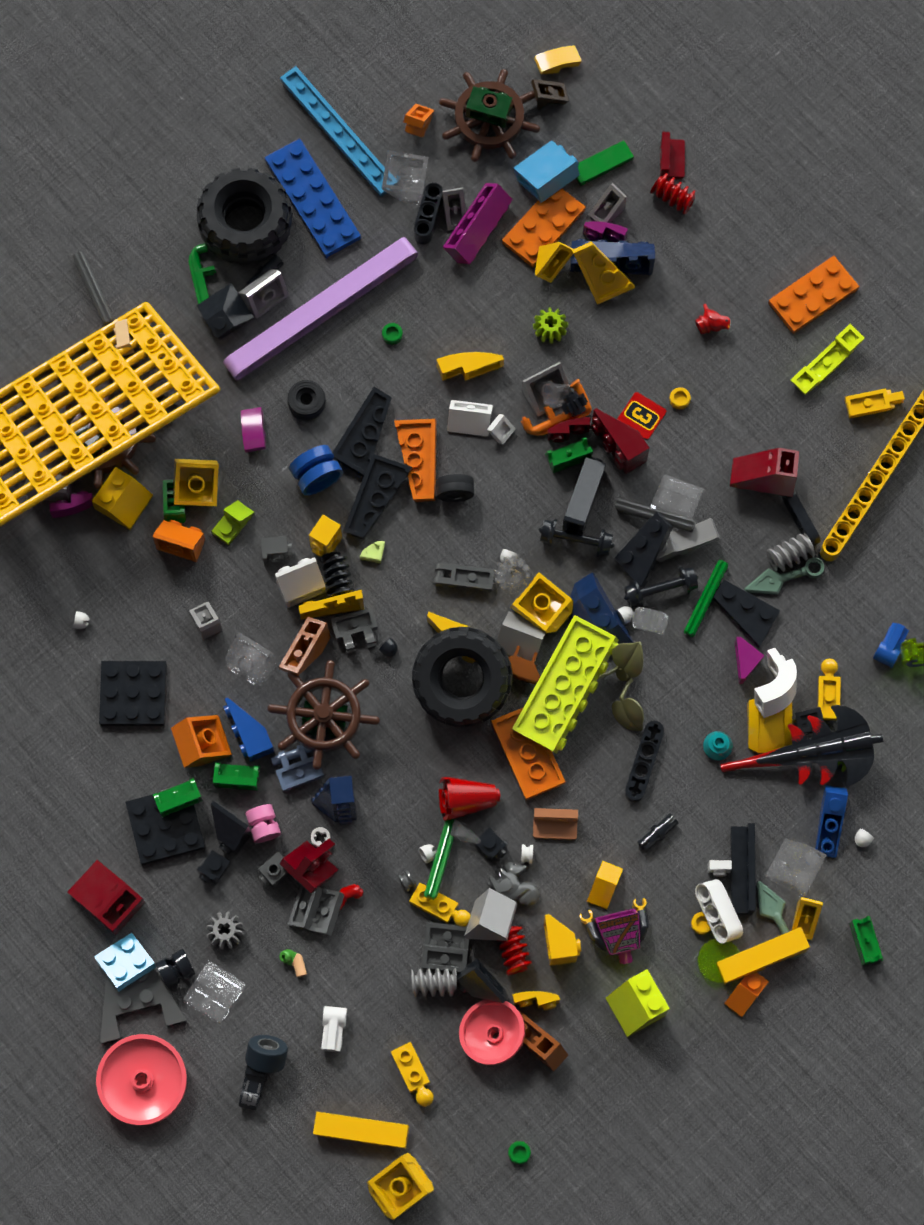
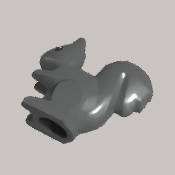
[487,862,540,906]

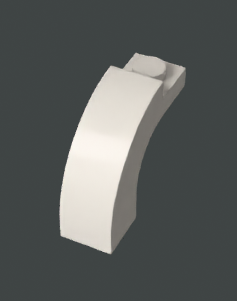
[754,648,797,718]

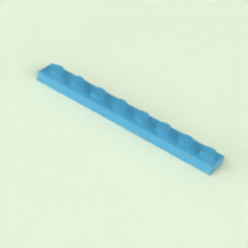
[280,66,397,197]

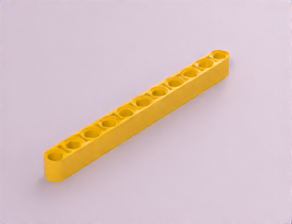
[820,390,924,561]

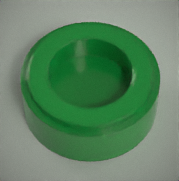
[382,323,403,345]
[508,1141,531,1165]

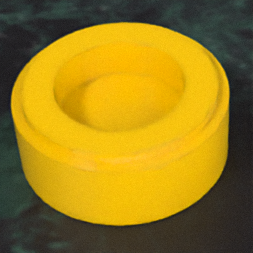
[669,387,691,410]
[691,912,711,935]

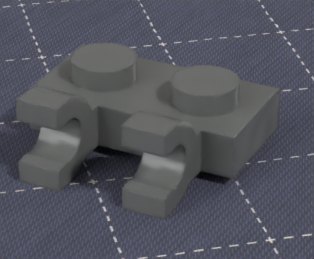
[330,607,378,655]

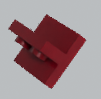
[279,839,338,893]

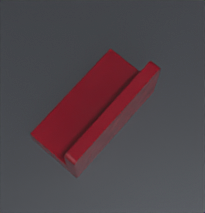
[660,132,685,179]

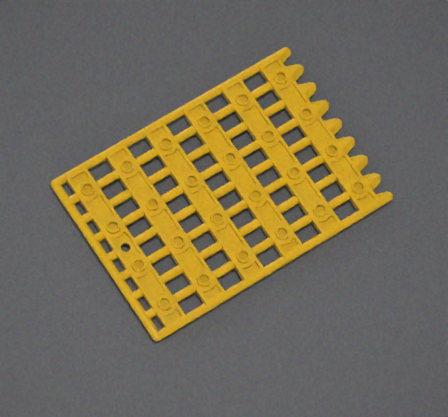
[0,302,220,527]

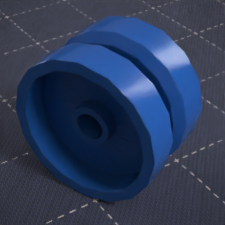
[289,445,344,496]

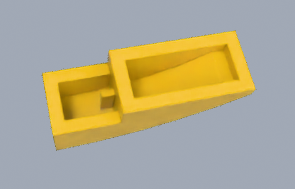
[436,352,504,381]

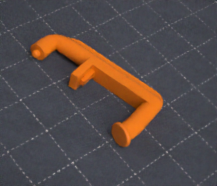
[521,379,592,435]

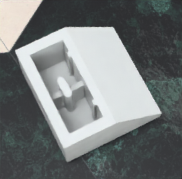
[275,557,326,608]

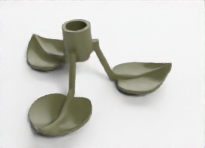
[597,642,644,731]

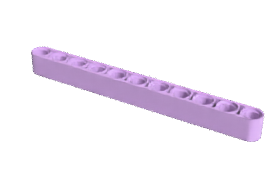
[223,237,418,380]

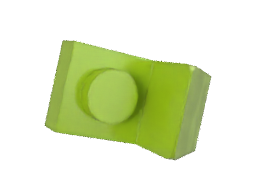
[211,500,255,546]

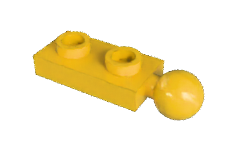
[817,658,841,721]
[409,883,471,927]
[391,1042,434,1107]

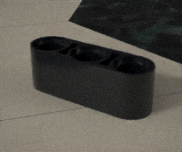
[414,182,443,244]

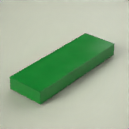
[576,140,634,186]

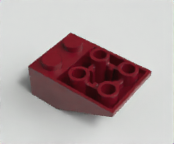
[591,408,650,474]
[730,448,799,497]
[67,860,146,936]

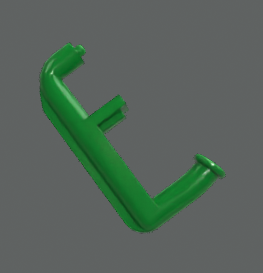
[188,243,216,304]

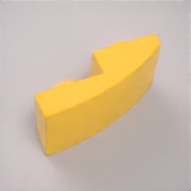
[534,46,582,74]
[512,991,560,1010]

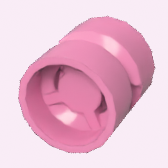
[245,804,281,843]

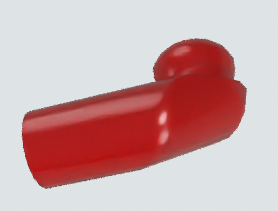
[339,884,363,910]

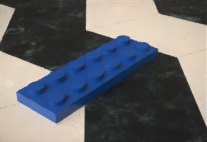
[264,138,361,258]

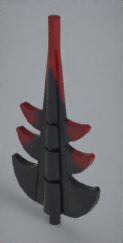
[720,705,884,786]

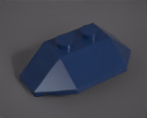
[568,572,634,644]

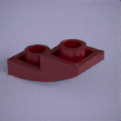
[548,417,590,443]

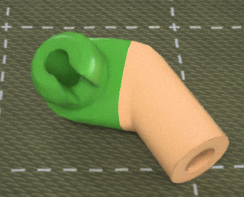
[279,949,307,978]

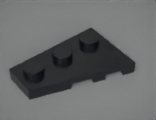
[713,580,780,648]

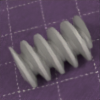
[766,533,815,572]
[412,968,457,997]

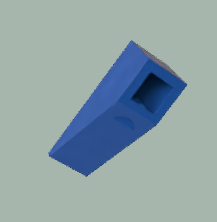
[223,697,274,762]
[814,785,848,858]

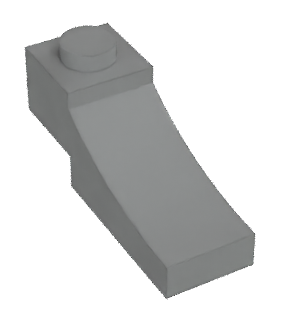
[656,518,720,562]

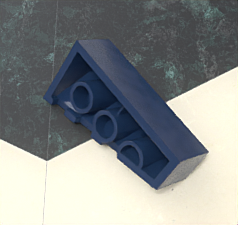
[570,239,655,275]
[311,776,357,825]

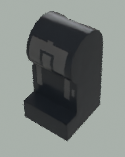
[239,1065,268,1111]

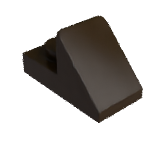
[531,79,569,110]

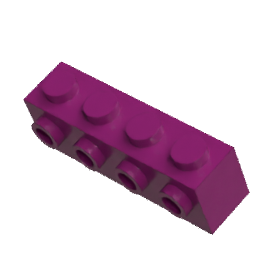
[443,183,513,264]

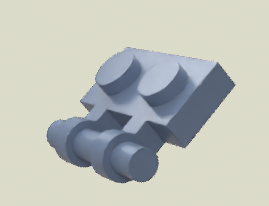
[271,744,324,792]

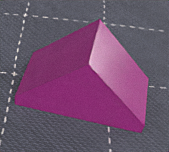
[734,637,764,684]

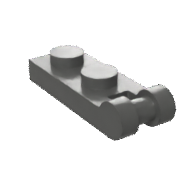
[433,563,495,592]

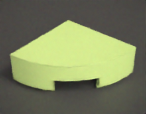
[360,541,385,563]

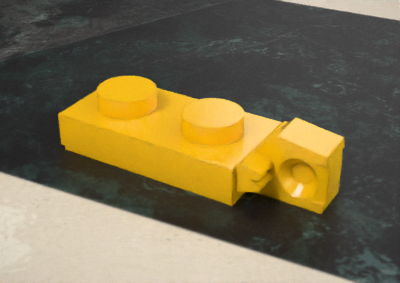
[844,388,905,419]

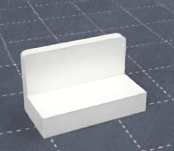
[447,400,493,436]

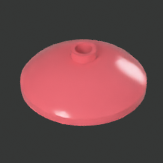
[459,999,525,1065]

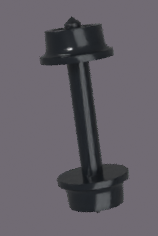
[538,519,615,557]
[624,567,699,608]

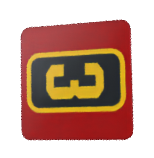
[617,392,667,439]

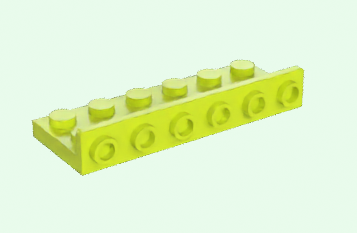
[512,615,619,754]

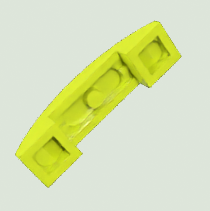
[790,324,865,395]

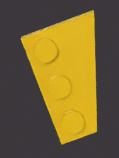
[573,241,635,305]
[299,590,364,620]

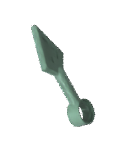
[745,558,824,595]
[757,881,803,960]

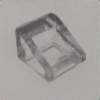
[543,384,570,408]
[450,820,481,844]

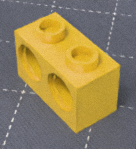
[309,515,342,557]

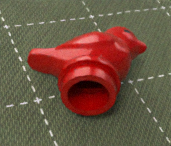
[695,303,731,335]

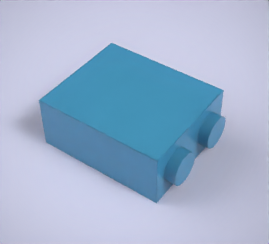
[514,140,580,203]

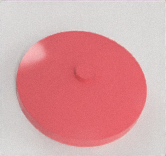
[96,1034,187,1126]

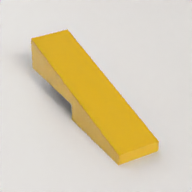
[716,927,810,984]
[313,1111,409,1148]

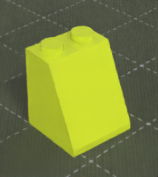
[605,969,670,1037]

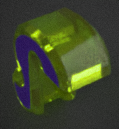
[900,638,924,667]

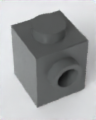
[258,852,291,889]

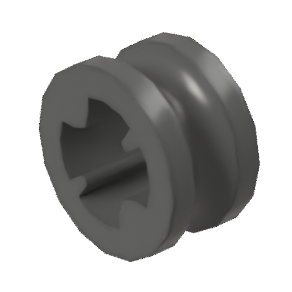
[398,870,417,893]

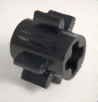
[561,391,588,417]

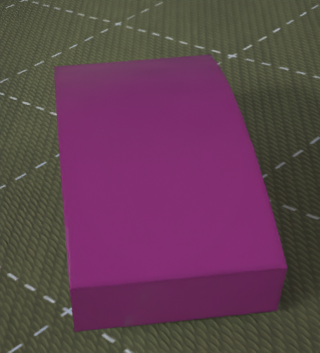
[583,221,628,242]
[241,407,266,453]
[50,491,94,518]

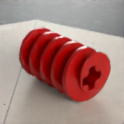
[650,173,696,215]
[497,926,532,975]

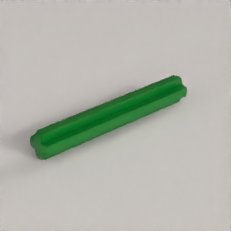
[684,560,728,637]
[424,819,458,900]

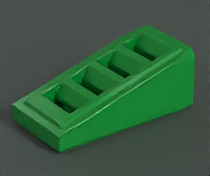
[163,480,186,523]

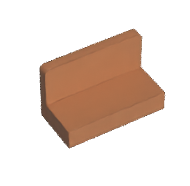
[533,808,578,840]

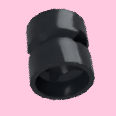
[155,949,196,989]

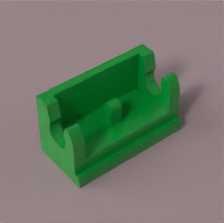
[545,437,593,473]
[213,763,260,791]
[153,778,203,817]
[849,916,883,966]

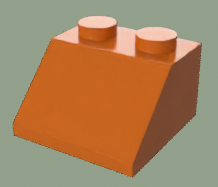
[153,520,205,562]
[171,715,232,768]

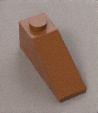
[279,617,331,676]
[516,1008,569,1072]

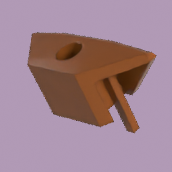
[509,645,540,684]

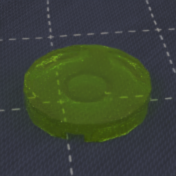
[697,939,740,983]

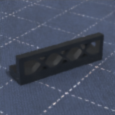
[730,823,756,915]

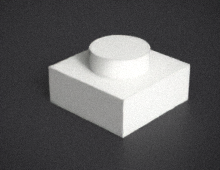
[487,414,516,444]
[708,860,732,877]

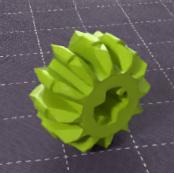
[533,307,568,344]

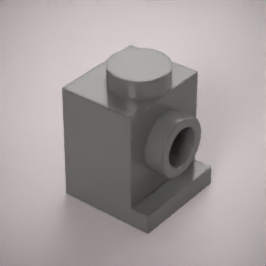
[261,536,293,565]

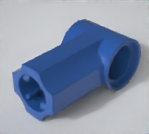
[873,623,909,668]

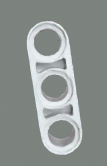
[695,879,743,943]

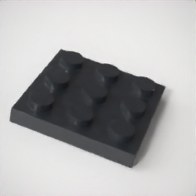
[99,661,167,726]
[125,792,205,865]

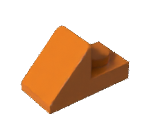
[403,104,435,137]
[724,972,769,1018]

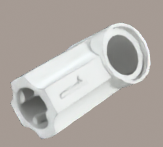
[321,1006,347,1052]

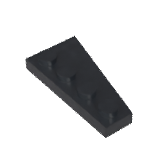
[332,387,392,477]

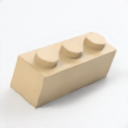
[113,319,134,357]

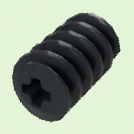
[320,552,354,598]

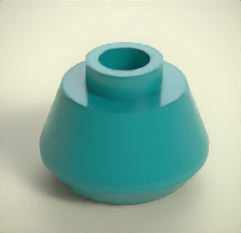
[703,731,733,760]

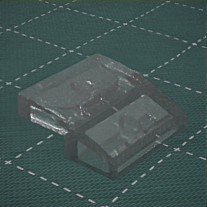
[183,961,246,1024]

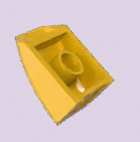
[510,572,573,633]
[747,699,792,753]
[367,1153,434,1220]

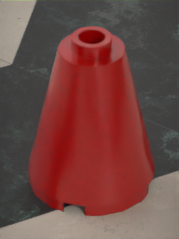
[438,777,500,820]

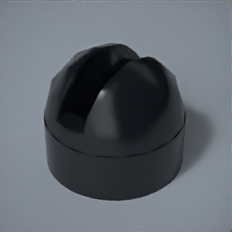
[379,638,398,656]

